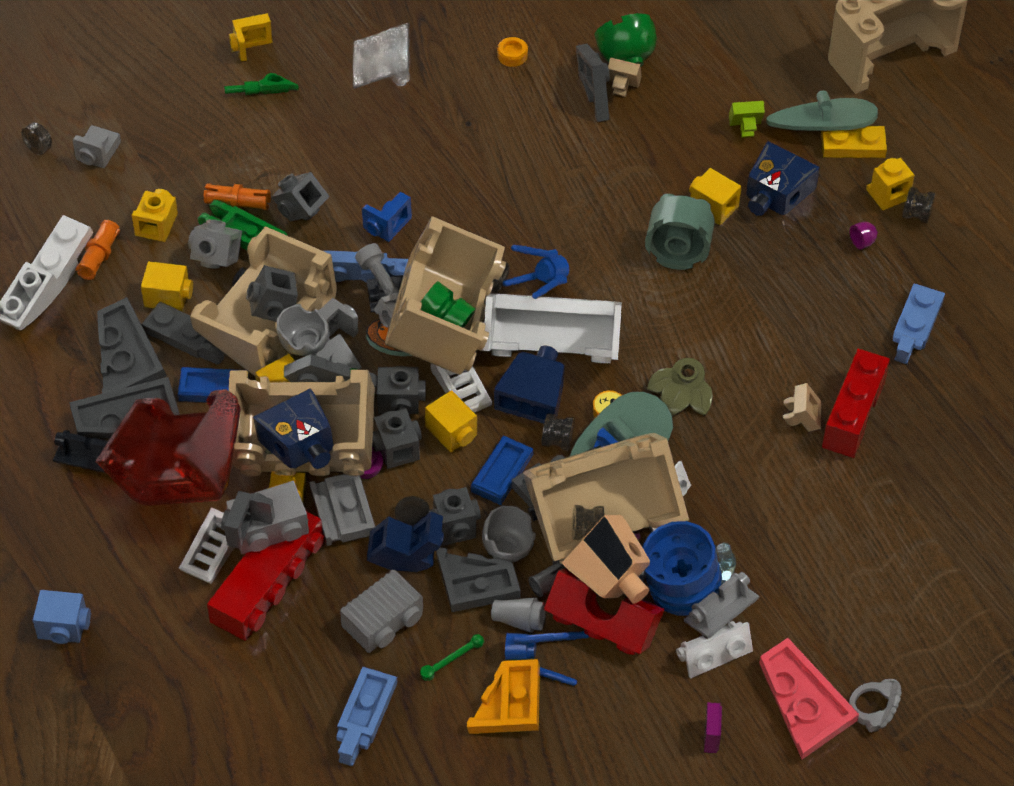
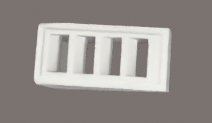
[431,363,492,413]
[179,507,235,584]

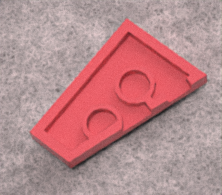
[759,638,859,759]

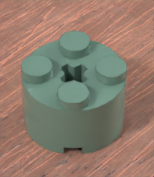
[645,194,715,270]

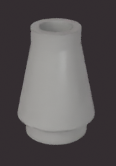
[491,598,546,633]

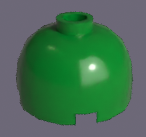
[594,13,657,67]

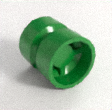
[420,281,476,328]

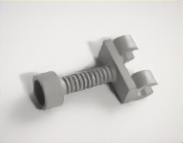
[355,243,399,327]

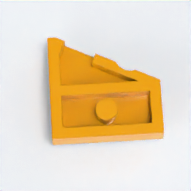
[467,659,540,734]

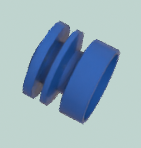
[642,521,722,616]

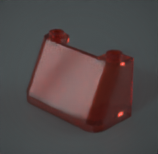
[95,389,241,506]

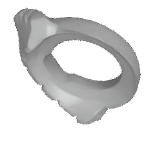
[849,679,902,732]

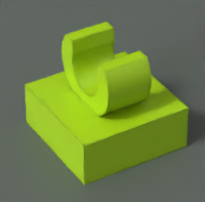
[729,101,765,138]

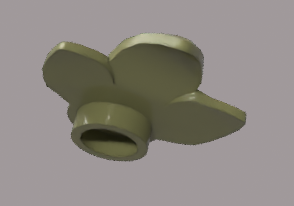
[647,358,713,416]

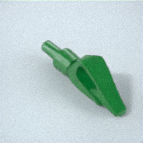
[224,73,299,95]

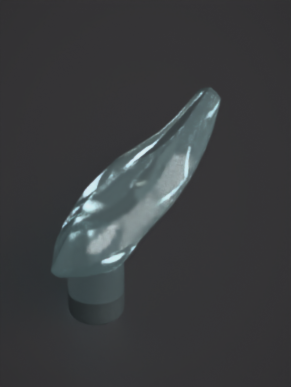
[717,543,736,584]

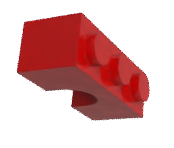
[822,348,890,458]
[543,567,664,655]

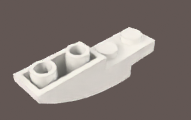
[0,215,93,331]

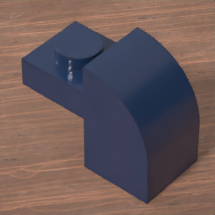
[367,512,444,572]

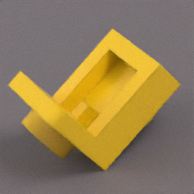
[229,13,273,62]

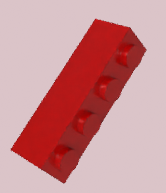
[207,511,324,641]

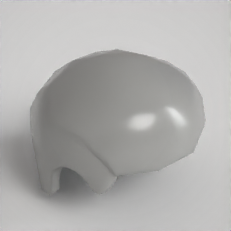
[277,304,329,356]
[482,506,536,562]

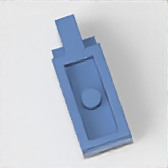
[324,251,408,282]
[893,283,945,364]
[336,667,397,766]

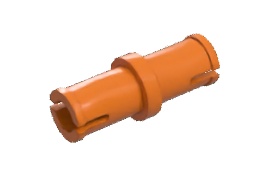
[204,183,271,210]
[76,220,120,280]

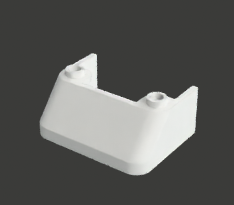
[483,294,622,363]

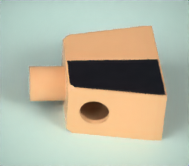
[562,515,650,604]

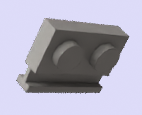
[310,474,375,546]

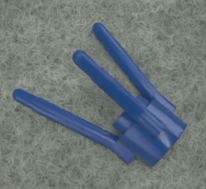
[502,245,569,299]
[505,631,590,686]

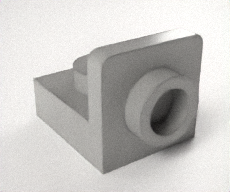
[73,125,121,168]

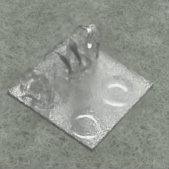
[353,23,410,89]

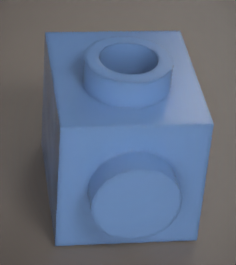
[33,590,91,644]

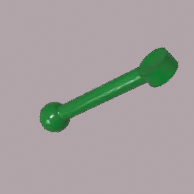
[420,634,484,681]

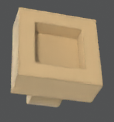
[608,58,642,97]
[783,383,821,432]

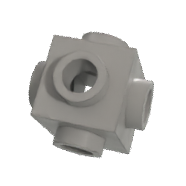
[188,219,242,268]

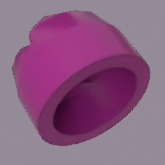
[849,221,878,250]

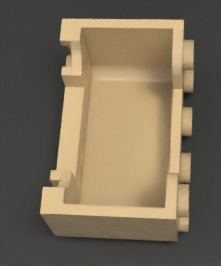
[828,0,968,94]
[385,216,506,375]
[225,370,375,476]

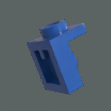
[362,192,412,242]

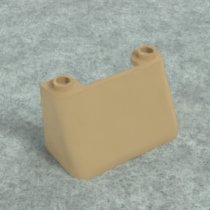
[190,226,337,376]
[523,433,689,564]

